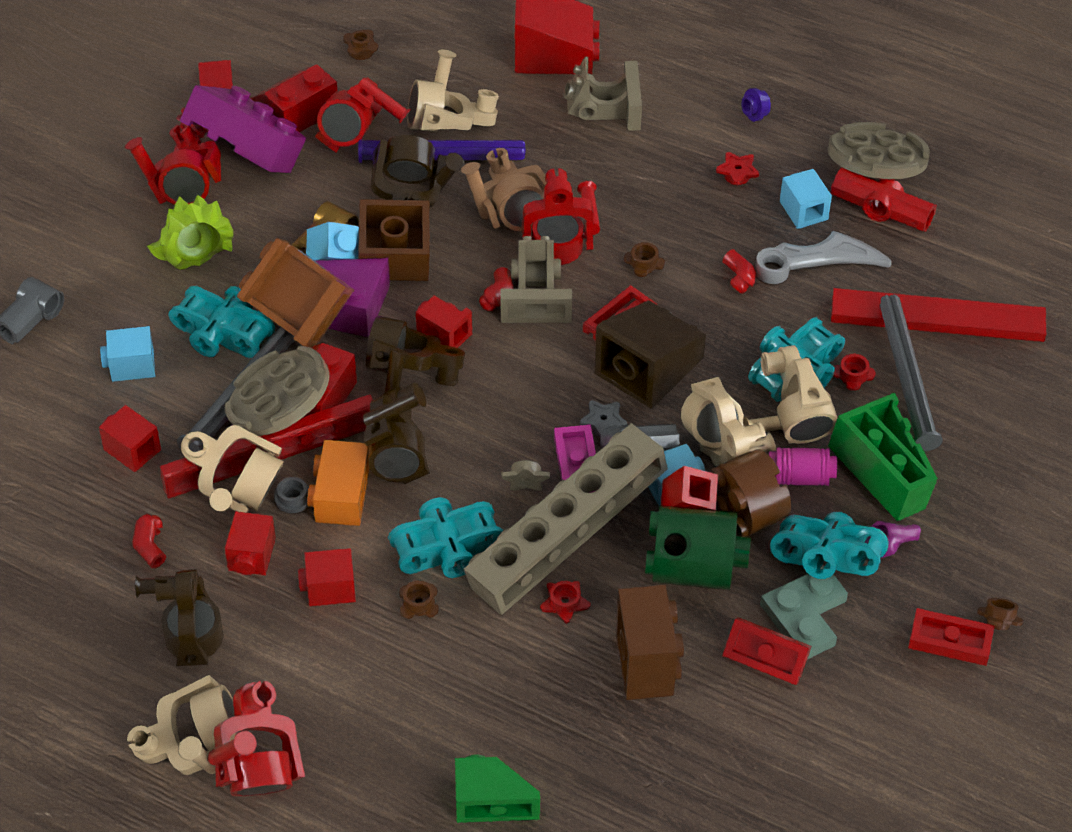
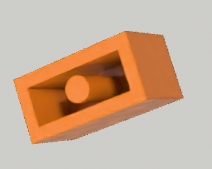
[307,440,370,526]

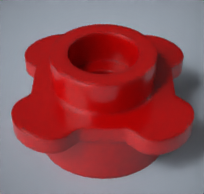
[833,354,876,391]

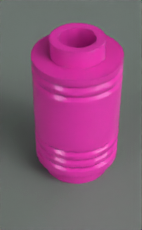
[769,448,837,486]

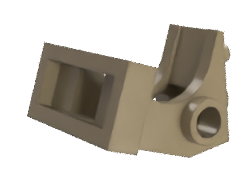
[563,57,642,131]
[501,236,572,323]

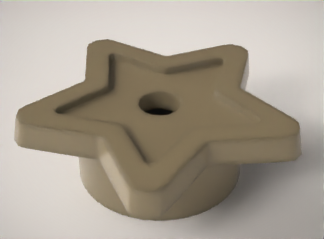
[501,460,550,491]

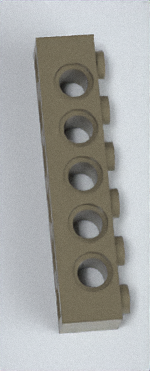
[464,423,668,616]

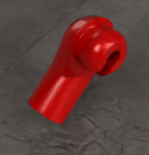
[722,249,756,294]
[479,267,514,311]
[132,514,166,569]

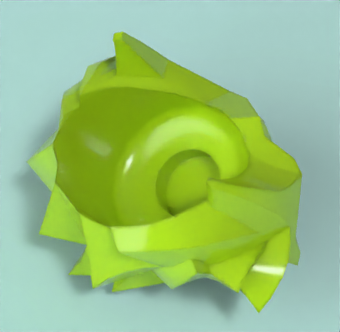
[147,194,234,270]

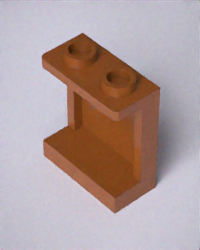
[237,238,355,347]

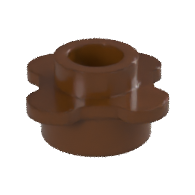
[343,30,379,60]
[624,242,665,277]
[399,580,439,619]
[977,598,1024,630]

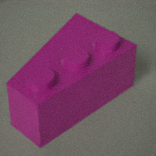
[180,85,306,173]
[314,258,390,337]

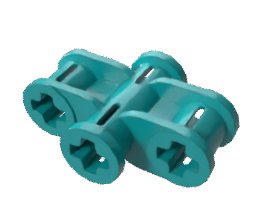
[168,286,275,358]
[748,317,845,402]
[388,497,503,578]
[770,512,889,579]

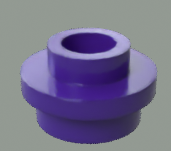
[741,88,771,121]

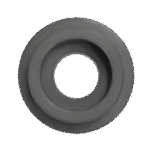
[274,477,309,513]

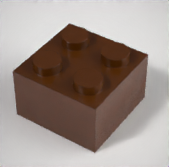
[359,199,430,281]
[615,585,684,700]

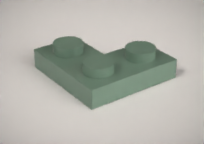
[760,566,848,660]

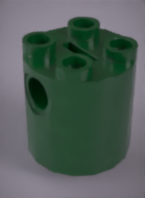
[645,505,751,590]

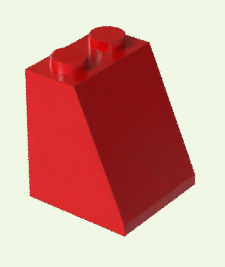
[515,0,600,75]

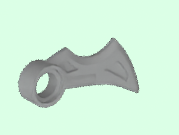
[755,231,892,284]

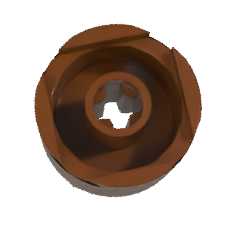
[708,449,791,537]

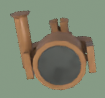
[461,148,547,231]

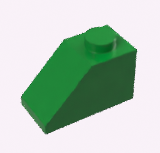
[455,754,540,823]

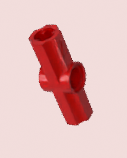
[830,167,937,232]

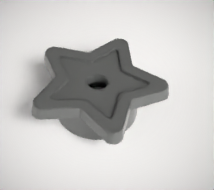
[580,400,628,438]

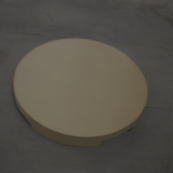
[828,122,930,179]
[225,346,329,436]

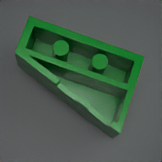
[828,393,938,521]

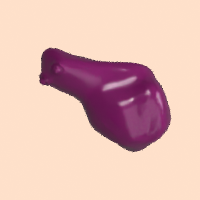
[865,521,921,559]

